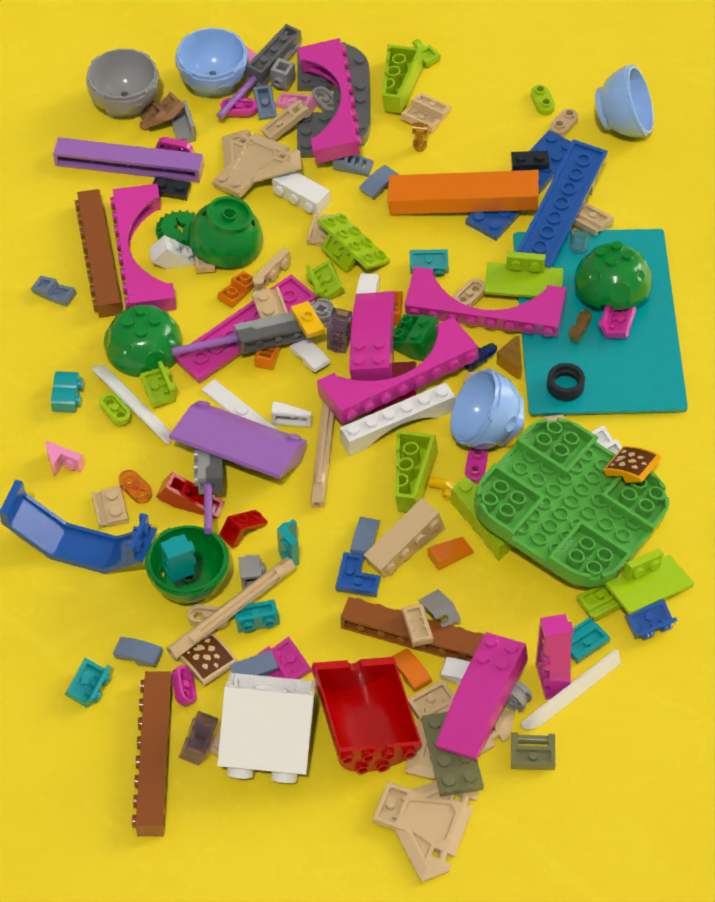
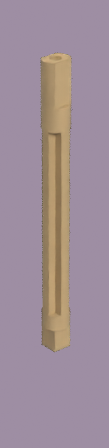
[310,401,335,508]
[166,558,296,660]

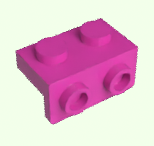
[599,305,637,339]

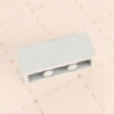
[272,171,331,215]

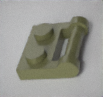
[511,732,556,770]

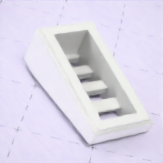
[271,401,312,427]

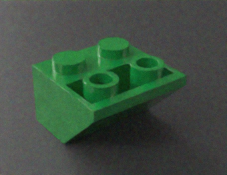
[393,315,439,360]

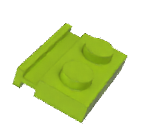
[577,585,622,622]

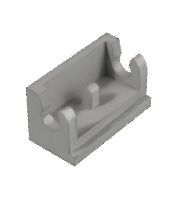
[418,589,461,627]

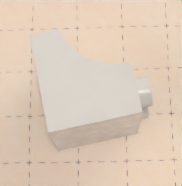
[217,673,316,783]

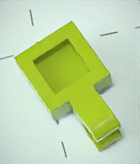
[412,39,441,68]

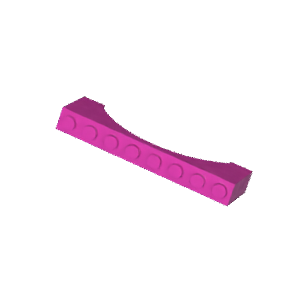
[298,38,362,163]
[110,184,176,311]
[405,266,567,337]
[317,317,478,424]

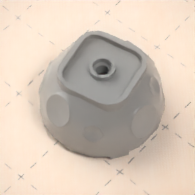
[86,48,159,118]

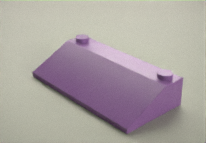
[169,400,307,479]

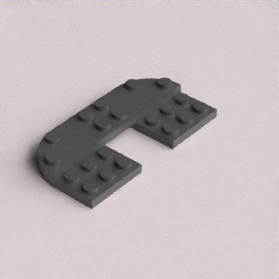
[297,42,370,158]

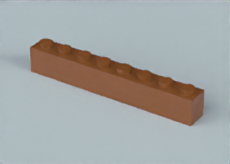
[74,189,122,318]
[340,597,485,662]
[132,671,172,837]

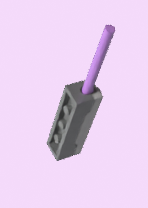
[216,24,301,119]
[171,312,321,356]
[194,448,224,535]

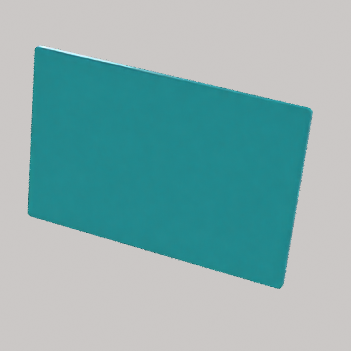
[513,229,688,416]

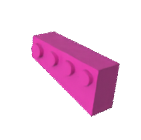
[535,614,574,700]

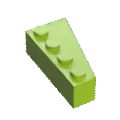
[382,44,424,114]
[395,430,438,512]
[451,476,514,561]

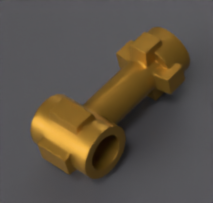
[412,122,428,152]

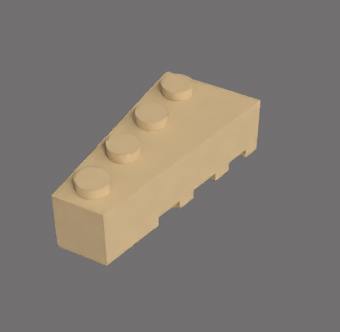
[364,498,445,578]

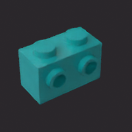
[160,534,197,583]

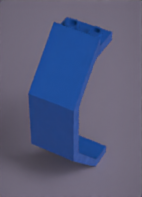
[0,479,157,574]

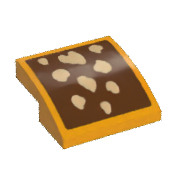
[603,446,662,483]

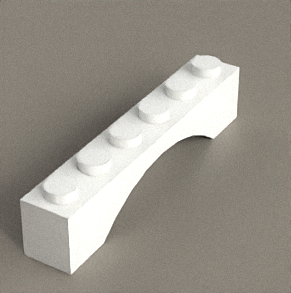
[340,383,456,456]

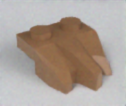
[140,91,185,130]

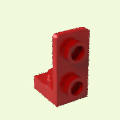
[219,510,268,548]

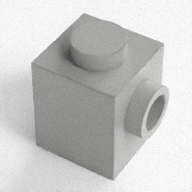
[270,58,295,90]
[238,555,265,589]

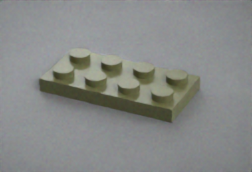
[421,712,484,797]

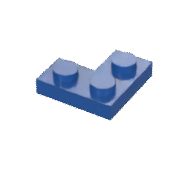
[335,552,381,597]

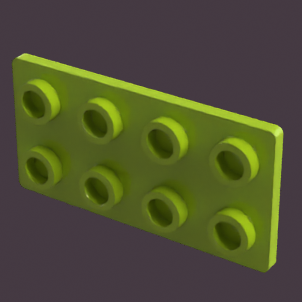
[317,213,391,272]
[484,251,564,298]
[605,548,694,615]

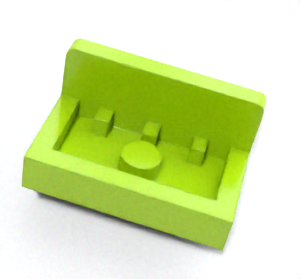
[305,260,345,300]
[140,361,177,408]

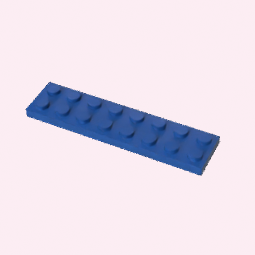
[465,130,571,241]
[516,139,608,268]

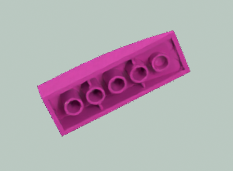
[349,291,395,381]
[436,632,528,760]

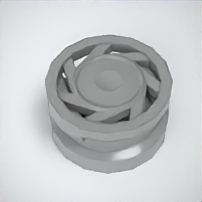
[310,298,334,328]
[505,680,533,712]

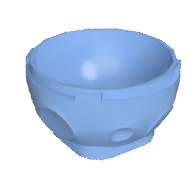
[175,28,248,97]
[450,368,524,450]

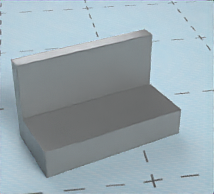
[170,100,196,143]

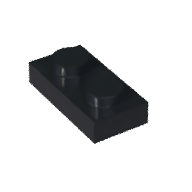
[511,151,550,171]
[153,176,192,201]

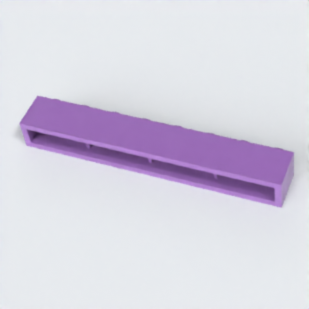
[53,137,204,183]

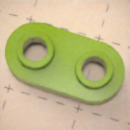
[531,85,555,116]
[99,392,131,426]

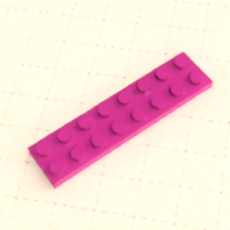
[174,275,317,383]

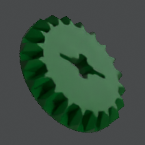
[155,209,196,247]

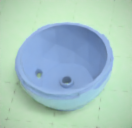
[595,64,654,137]

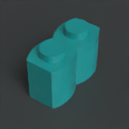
[51,371,83,412]

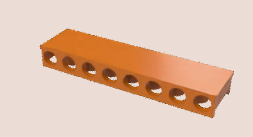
[387,170,539,215]

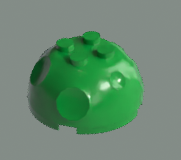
[574,241,652,310]
[104,305,182,377]

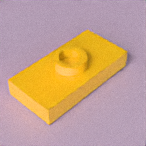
[290,301,325,339]

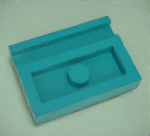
[571,617,610,664]

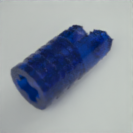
[464,343,497,372]

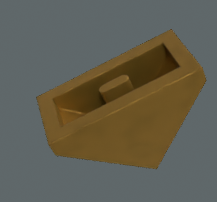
[496,336,522,379]

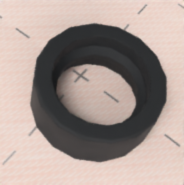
[547,363,585,401]

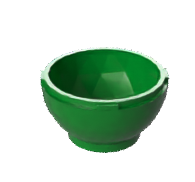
[188,196,263,268]
[145,525,229,604]

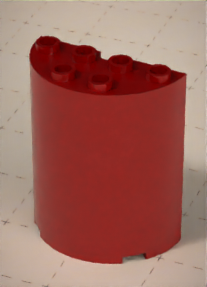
[312,657,422,774]

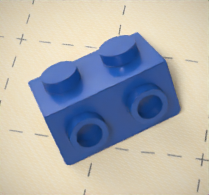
[625,599,678,640]

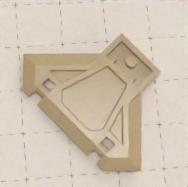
[212,130,302,198]
[405,679,515,780]
[372,781,479,883]

